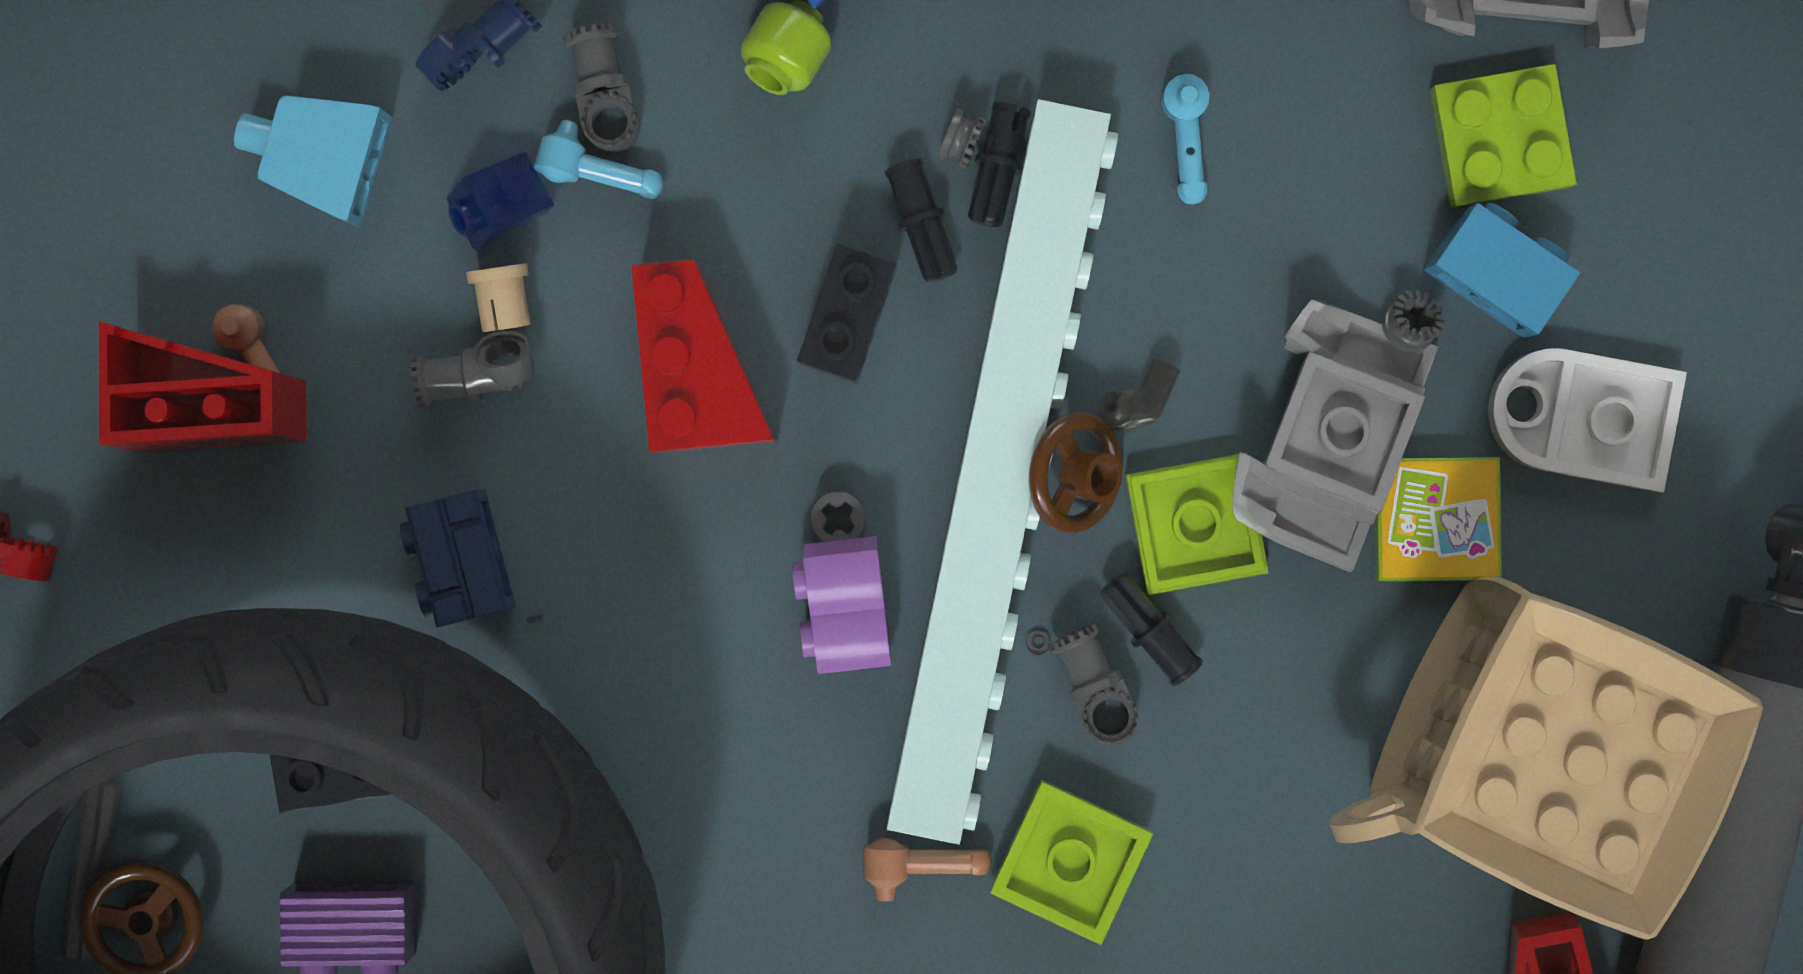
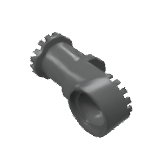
[563,23,640,153]
[410,329,536,408]
[1047,623,1139,745]

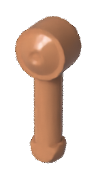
[212,304,280,373]
[863,838,992,901]

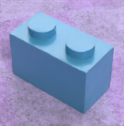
[1423,203,1581,338]

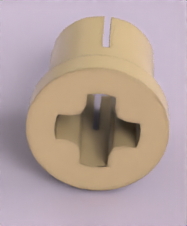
[466,263,531,332]

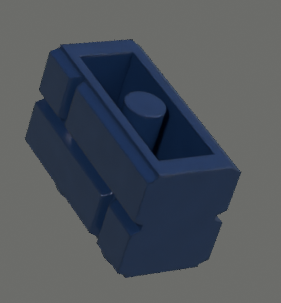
[400,489,516,628]

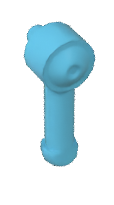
[1161,74,1210,205]
[534,120,664,199]

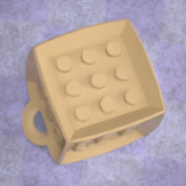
[1329,577,1763,940]

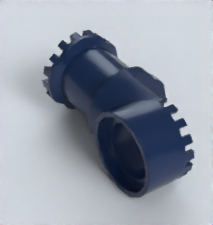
[415,0,542,91]

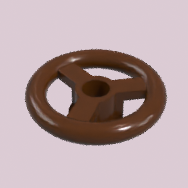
[1028,411,1123,534]
[80,861,204,974]

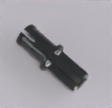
[968,102,1031,227]
[884,158,958,282]
[1100,573,1203,686]

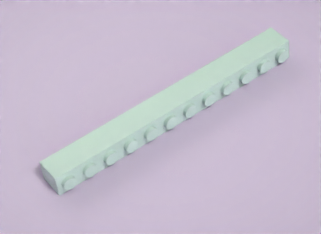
[887,99,1118,845]

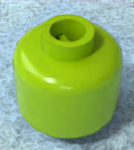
[740,0,831,95]

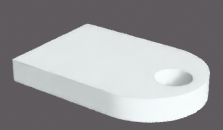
[1488,348,1687,493]

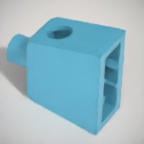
[234,95,393,227]

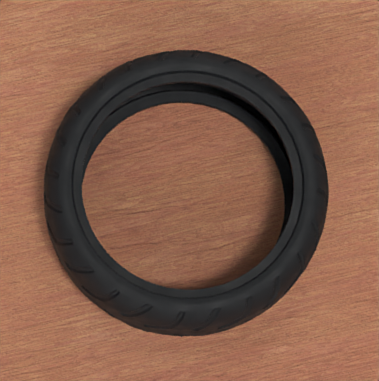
[0,608,665,974]

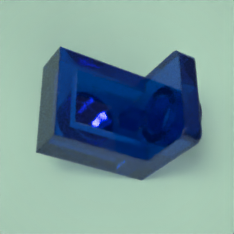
[447,152,554,250]

